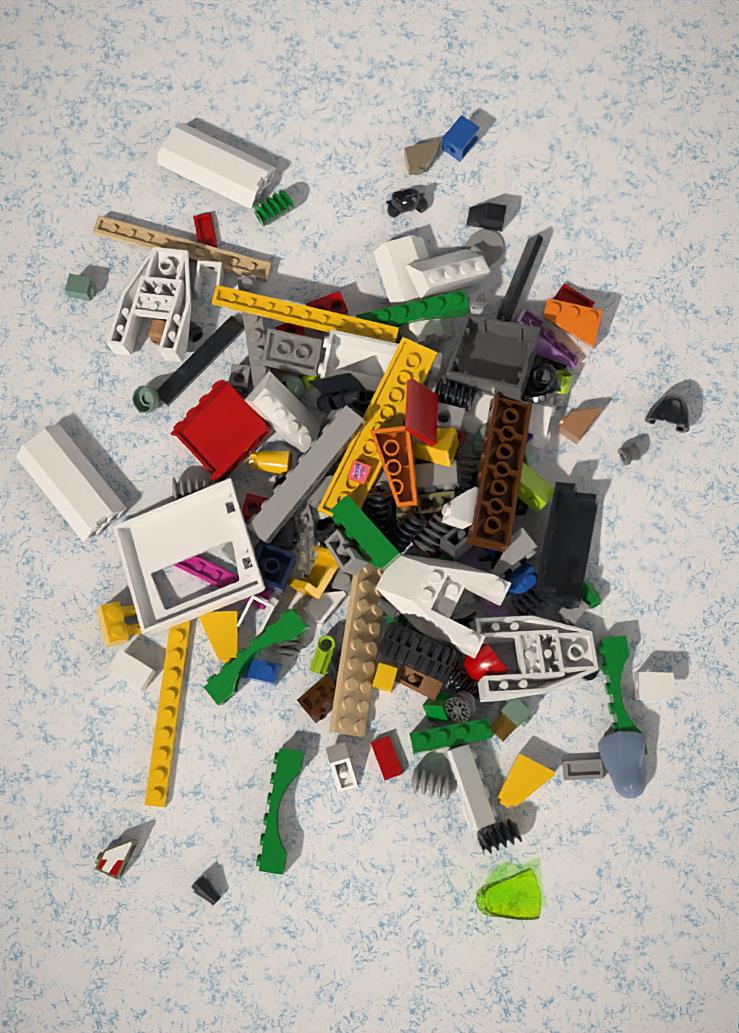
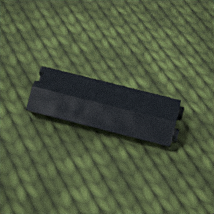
[535,482,599,609]

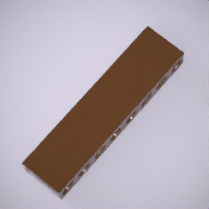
[466,394,532,552]

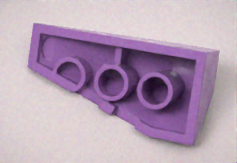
[513,307,579,368]

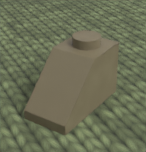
[404,140,440,175]

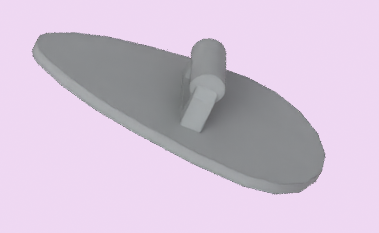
[462,230,504,267]

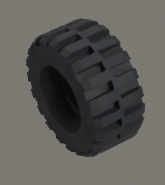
[378,621,458,682]

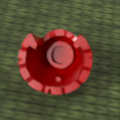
[464,644,509,681]

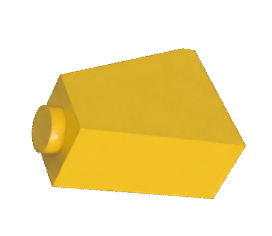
[412,427,459,467]
[199,611,239,664]
[496,753,555,809]

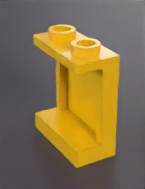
[288,545,339,599]

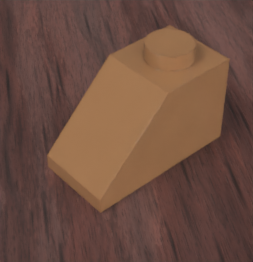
[558,408,601,445]
[395,665,443,701]

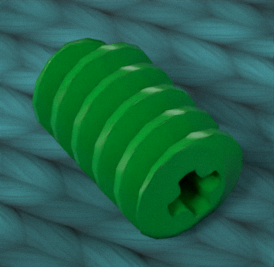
[254,189,294,227]

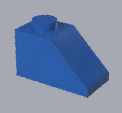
[504,560,537,596]
[242,659,281,686]

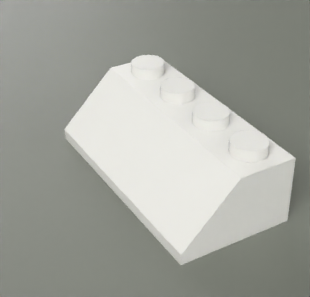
[405,249,490,299]
[245,372,321,453]
[445,745,498,831]

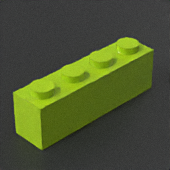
[479,462,554,513]

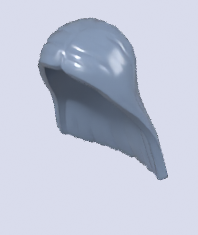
[598,731,647,799]

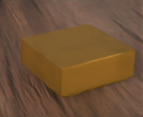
[490,713,517,742]

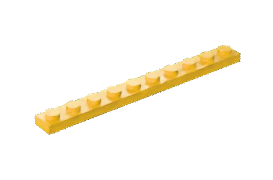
[212,285,399,343]
[145,620,191,807]

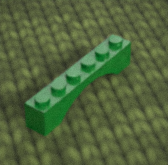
[356,290,471,327]
[203,609,311,706]
[598,635,648,755]
[256,748,304,875]

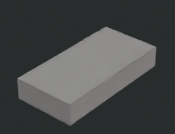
[562,758,604,781]

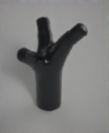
[478,552,503,569]
[453,611,477,628]

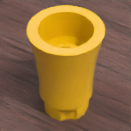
[249,450,293,474]

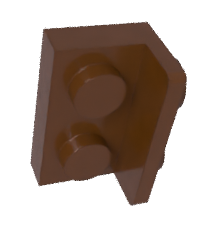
[297,675,336,723]

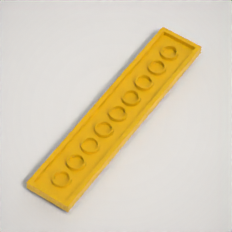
[317,337,438,517]

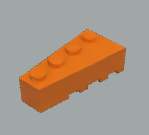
[370,426,419,508]

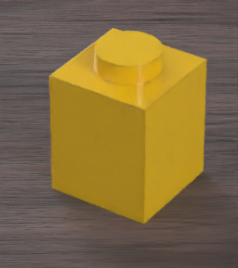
[372,661,398,693]

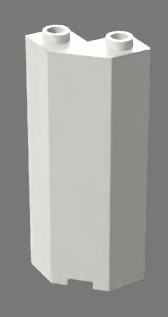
[157,123,276,209]
[373,235,456,347]
[318,329,443,393]
[438,374,556,449]
[16,424,127,542]

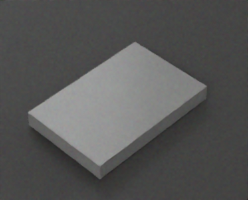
[261,328,323,377]

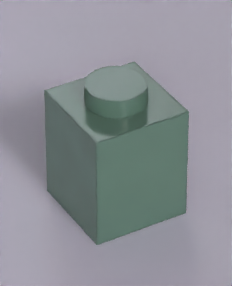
[65,273,96,301]
[500,698,532,728]

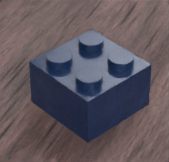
[250,541,297,596]

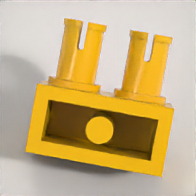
[97,601,142,648]

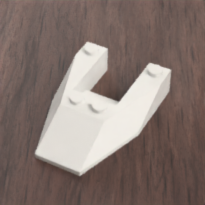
[106,247,191,362]
[376,554,511,659]
[470,616,599,702]

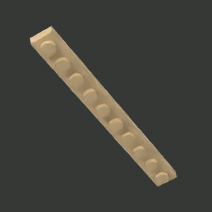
[93,215,272,282]

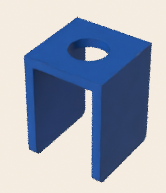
[442,115,480,162]

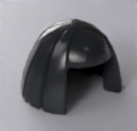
[645,394,690,433]

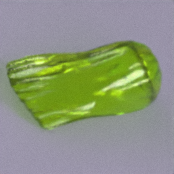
[475,868,542,920]

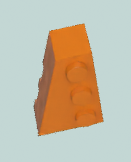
[543,298,603,350]

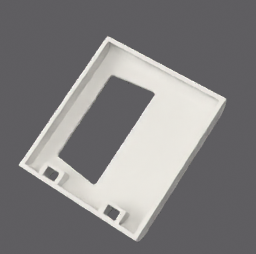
[113,478,265,635]

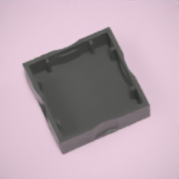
[445,313,541,402]

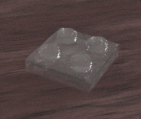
[297,526,315,578]

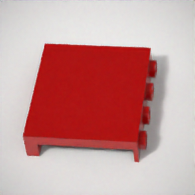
[170,379,273,483]

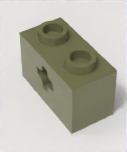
[417,491,461,517]

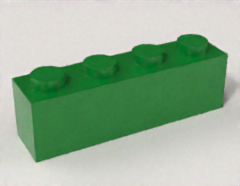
[330,495,401,571]
[409,718,493,755]

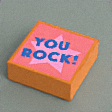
[346,460,373,485]

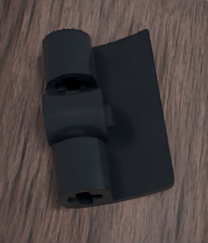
[309,372,369,412]

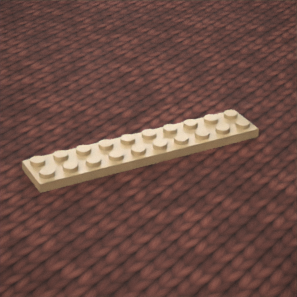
[329,543,384,738]

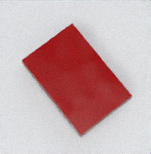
[405,378,438,446]

